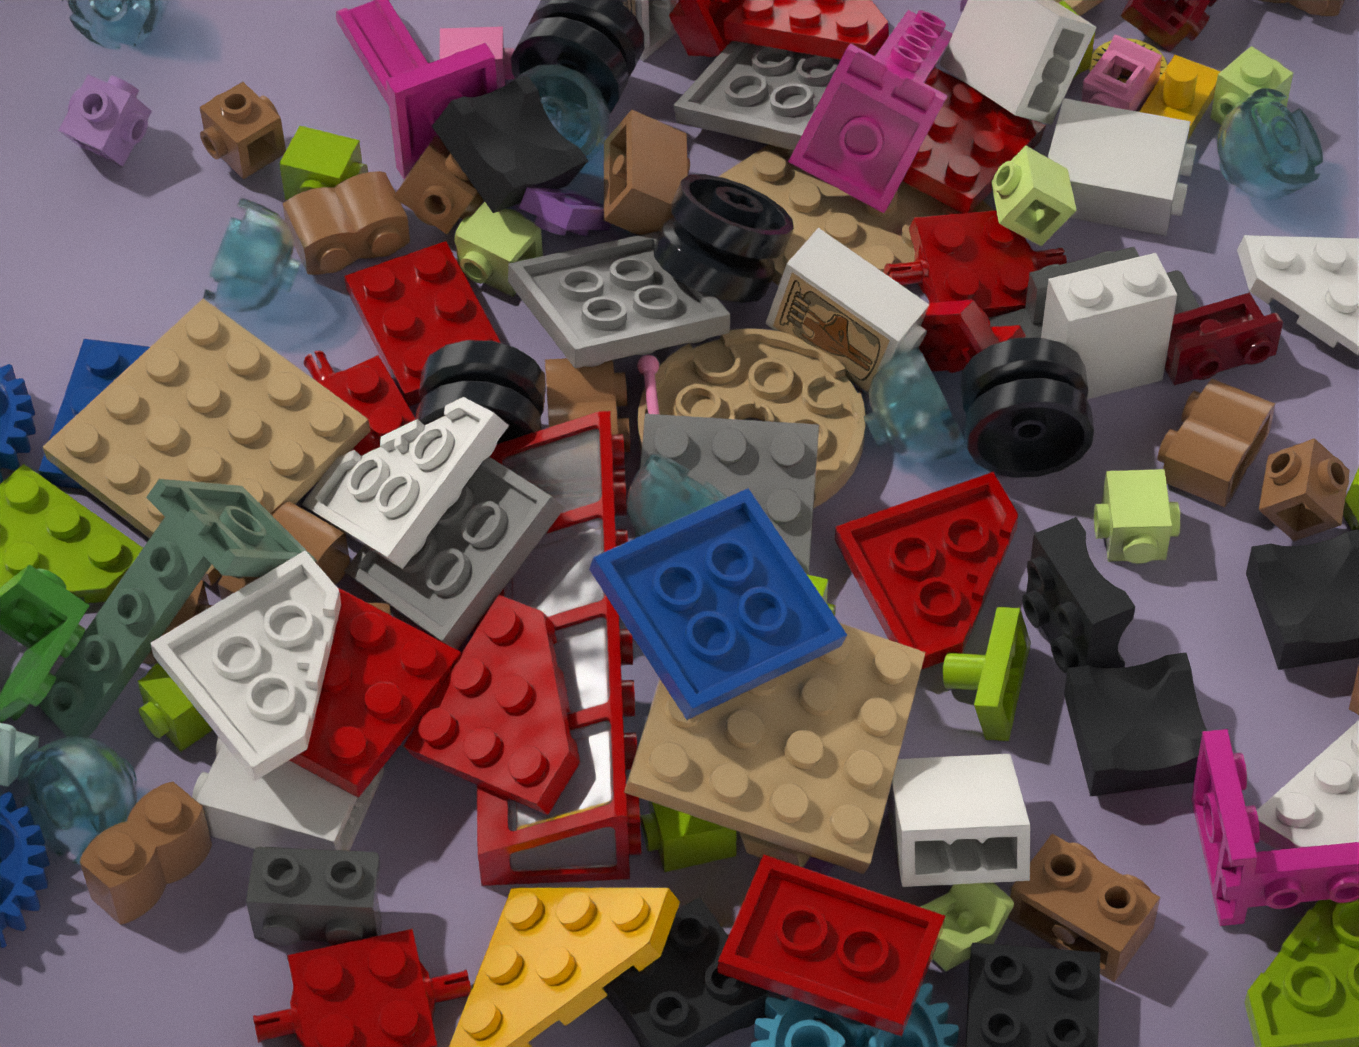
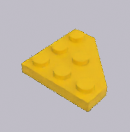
[449,888,680,1047]

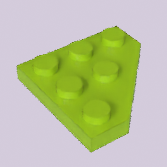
[0,464,143,603]
[1244,899,1359,1047]

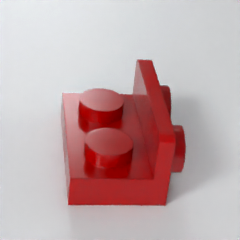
[912,300,1026,373]

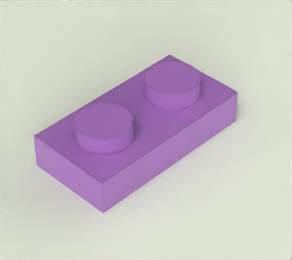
[519,187,611,236]

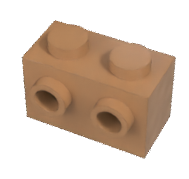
[604,110,690,235]
[1008,833,1160,983]

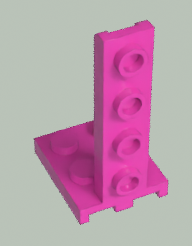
[336,0,497,179]
[788,10,953,213]
[1191,729,1359,926]

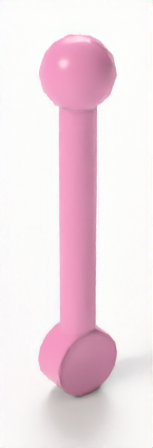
[637,354,660,415]

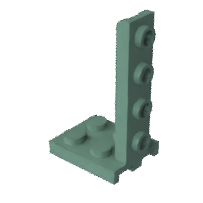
[38,479,317,742]

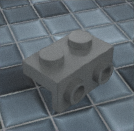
[246,847,382,945]

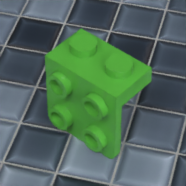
[0,564,90,723]

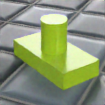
[943,607,1031,741]

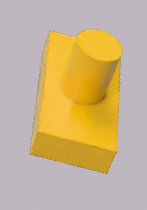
[1139,55,1221,142]

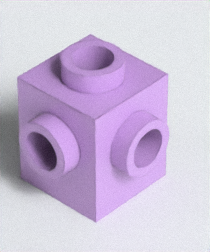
[58,74,152,167]

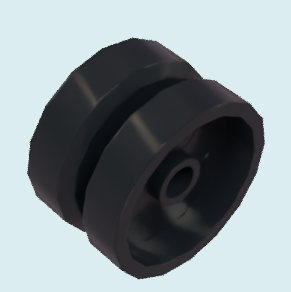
[511,0,645,120]
[654,174,794,303]
[961,337,1094,478]
[415,340,546,474]

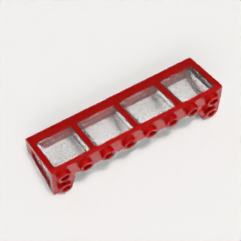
[475,411,642,886]

